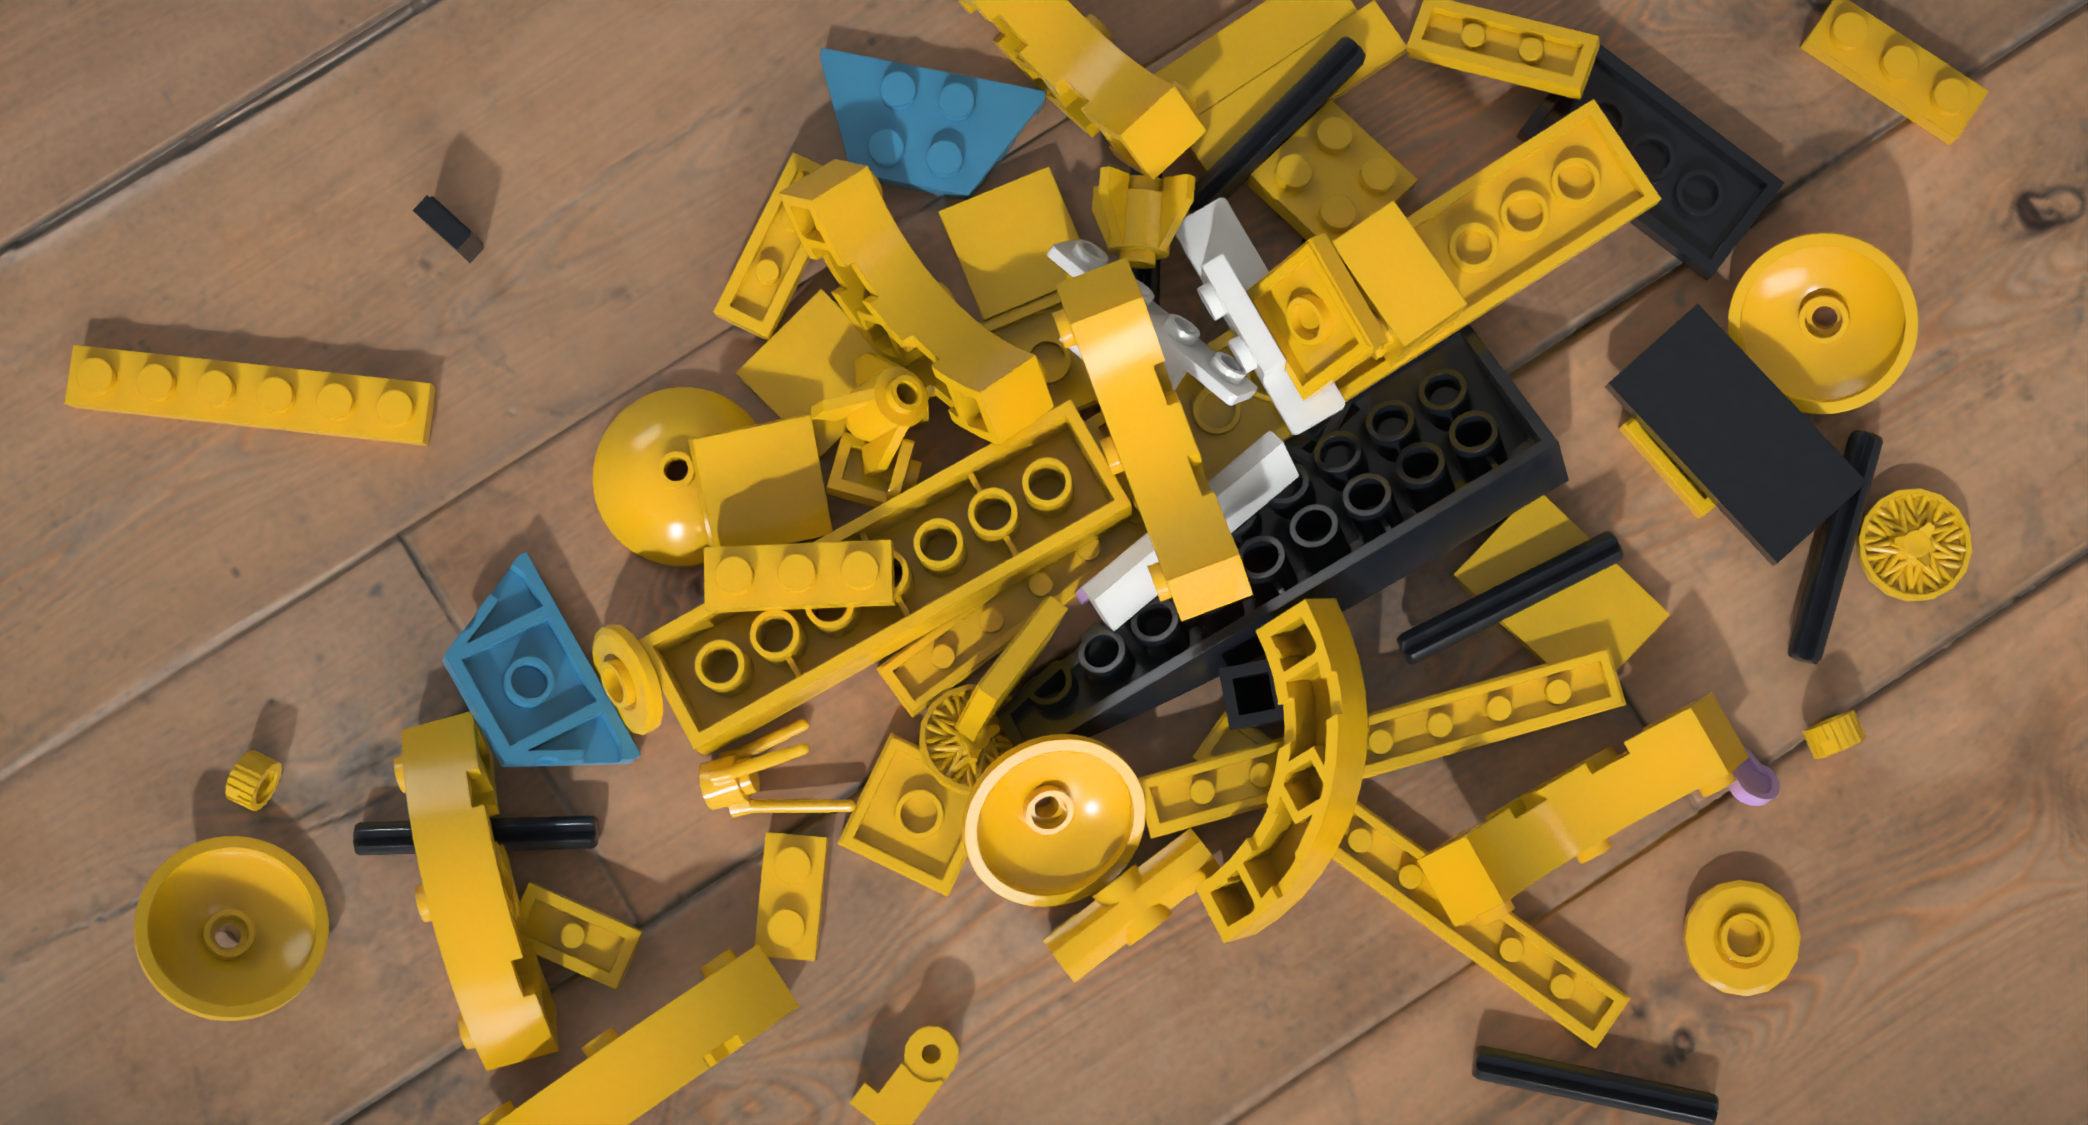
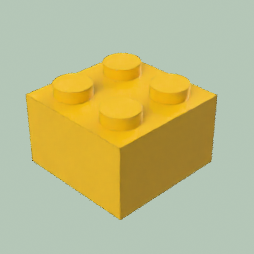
[1331,200,1467,368]

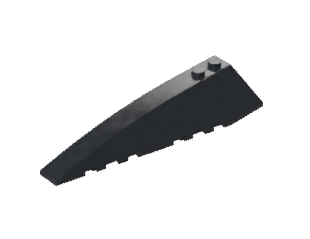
[996,324,1569,747]

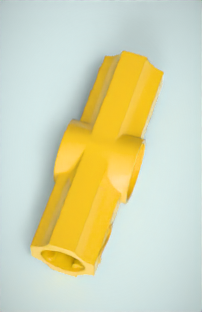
[1043,828,1221,983]

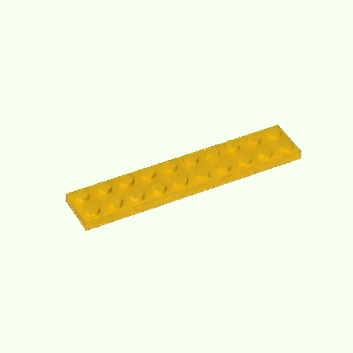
[1084,99,1661,523]

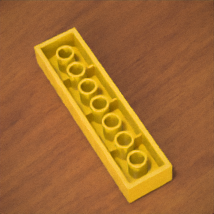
[638,399,1133,757]

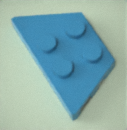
[820,48,1046,200]
[442,552,641,767]

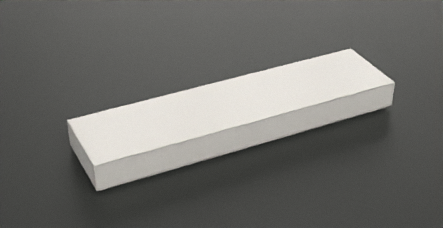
[1082,431,1299,631]

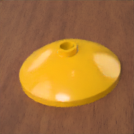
[1728,232,1919,414]
[592,387,756,567]
[962,734,1146,907]
[133,836,329,1021]

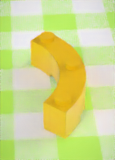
[957,0,1206,180]
[779,159,1055,445]
[1052,257,1253,622]
[1195,598,1368,943]
[1417,692,1749,927]
[394,711,559,1071]
[478,944,800,1125]

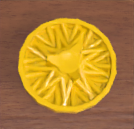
[1856,488,1972,602]
[592,624,664,735]
[919,684,1013,795]
[1683,880,1801,996]

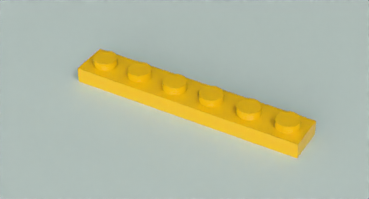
[64,345,436,446]

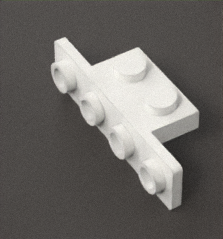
[1175,198,1345,435]
[1047,239,1258,406]

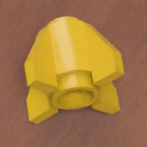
[1092,166,1195,269]
[811,352,929,477]

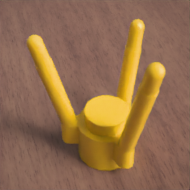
[699,719,856,818]

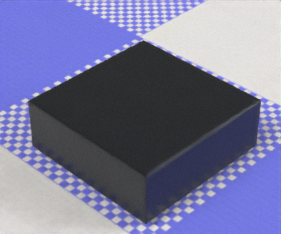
[413,195,484,263]

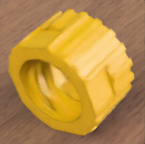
[1802,710,1867,759]
[226,750,283,811]

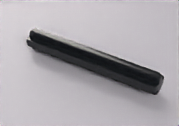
[1188,36,1366,214]
[1788,430,1883,664]
[1397,531,1624,664]
[353,815,599,855]
[1472,1046,1719,1125]

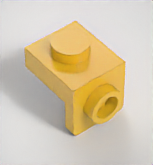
[826,431,922,508]

